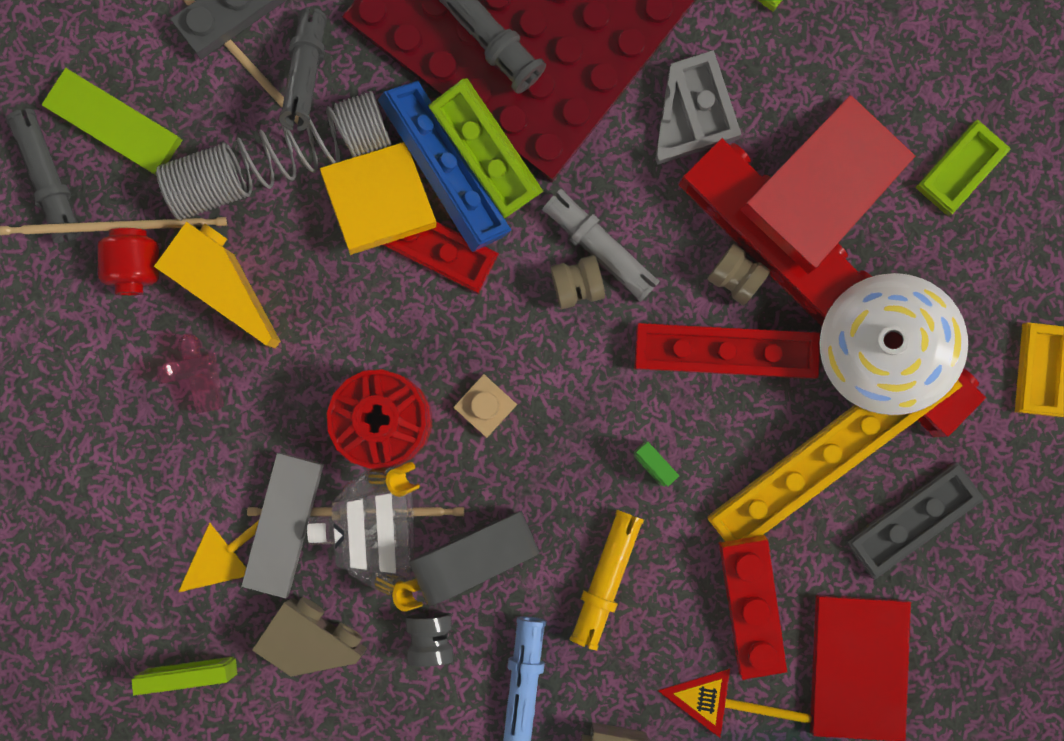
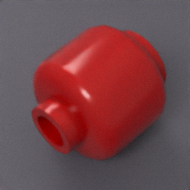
[97,228,159,296]

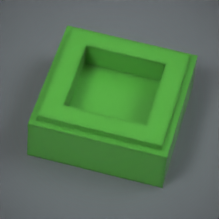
[633,441,679,487]

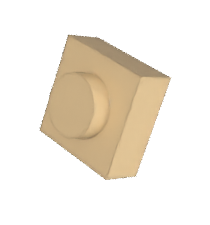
[453,374,517,438]

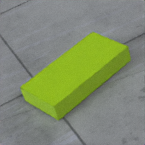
[915,119,1011,217]
[131,656,237,696]

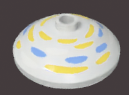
[820,273,968,415]

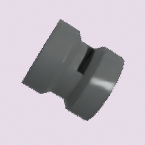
[405,612,454,667]

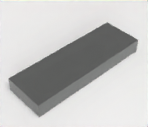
[845,462,985,579]

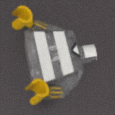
[307,462,423,612]

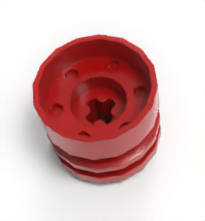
[327,369,433,469]

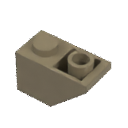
[252,597,367,677]

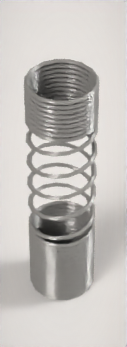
[156,91,391,221]

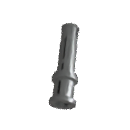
[439,0,546,94]

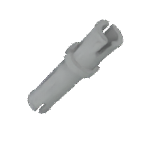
[542,189,660,302]

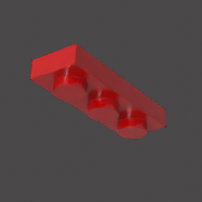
[719,535,787,680]

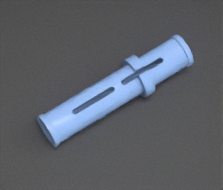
[503,616,546,741]

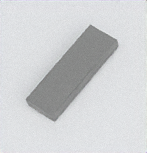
[241,452,324,598]

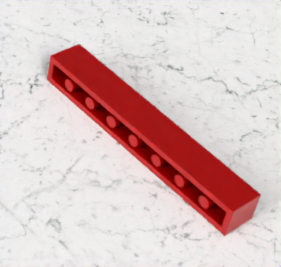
[679,138,987,437]

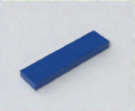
[378,81,511,252]

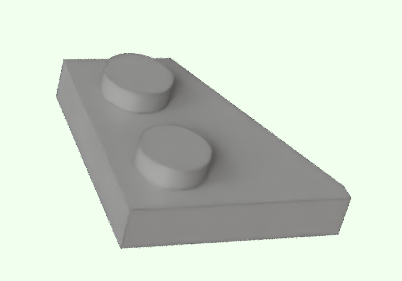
[655,50,742,165]

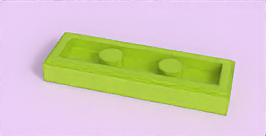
[42,68,183,175]
[428,78,544,218]

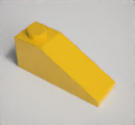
[154,222,281,349]

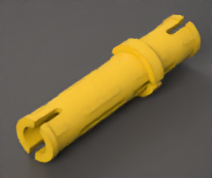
[569,510,644,651]

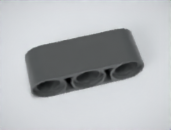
[409,510,540,606]

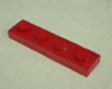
[634,323,820,379]

